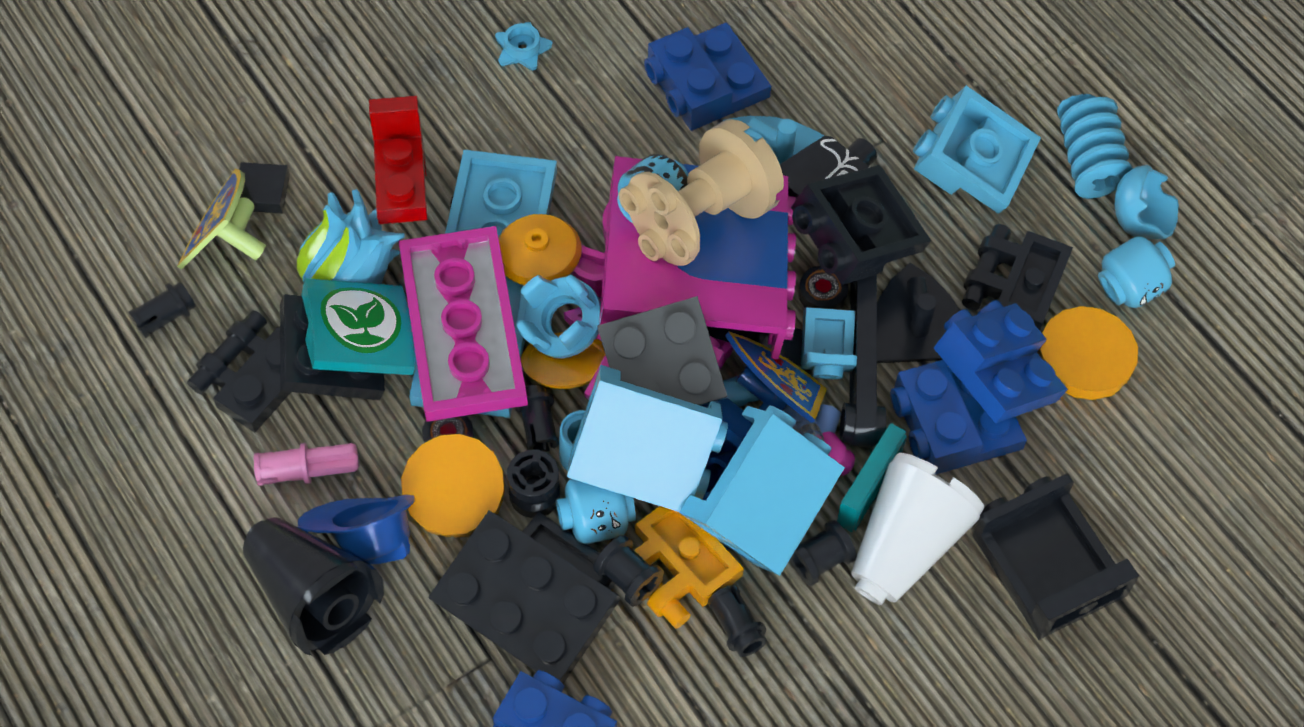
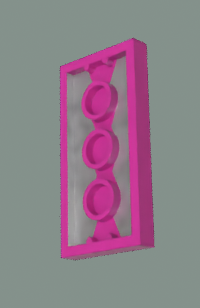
[399,226,528,422]

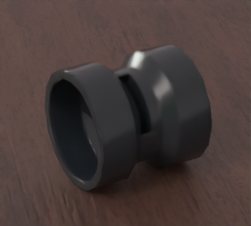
[507,450,560,518]

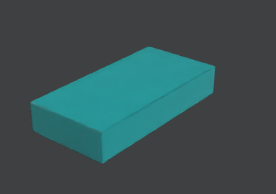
[837,423,907,532]

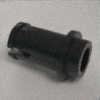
[128,282,196,339]
[515,385,559,452]
[708,585,767,657]

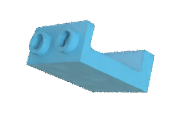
[567,365,728,512]
[679,405,845,576]

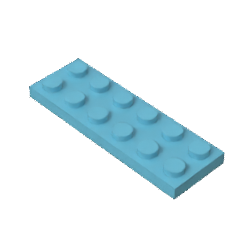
[409,150,557,418]

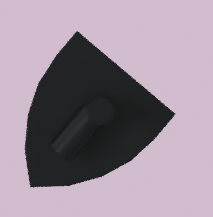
[877,263,960,363]

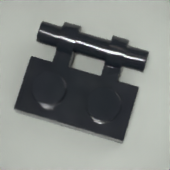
[962,224,1073,330]
[187,310,291,433]

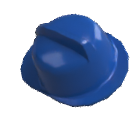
[298,495,415,564]

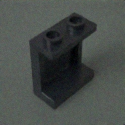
[972,473,1139,640]

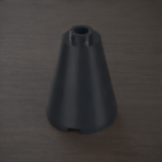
[243,517,384,656]

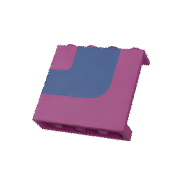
[598,156,796,359]

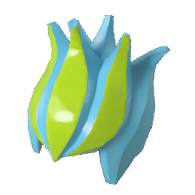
[297,189,405,284]

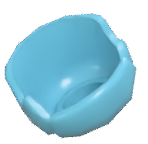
[1115,165,1179,239]

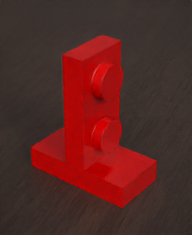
[369,96,428,224]

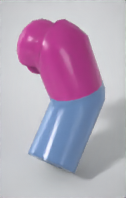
[809,404,855,476]

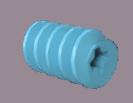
[1057,94,1133,199]

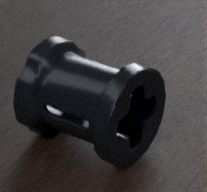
[790,520,857,586]
[593,535,664,607]

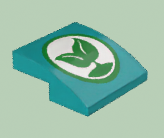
[301,278,415,375]

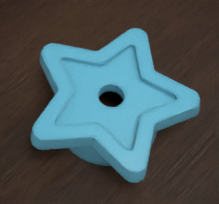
[495,22,553,71]

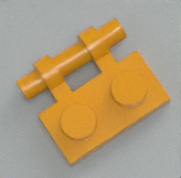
[635,506,744,629]

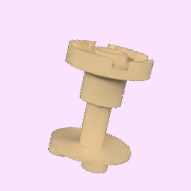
[619,119,784,266]

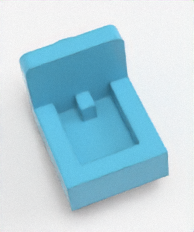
[801,307,857,379]

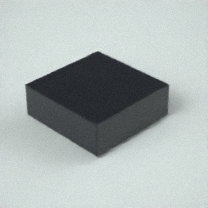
[239,162,290,214]

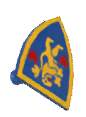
[725,331,827,423]

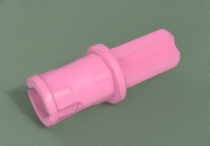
[254,443,359,486]

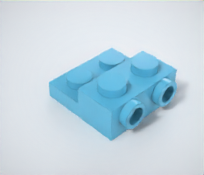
[913,85,1041,214]

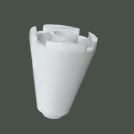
[851,453,984,605]

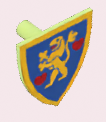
[177,168,266,270]

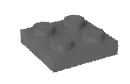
[597,296,727,405]

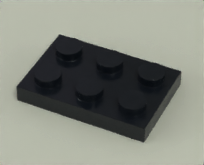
[428,510,621,684]

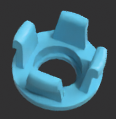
[516,275,601,358]

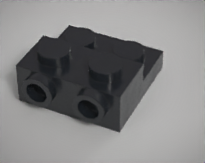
[791,165,932,285]

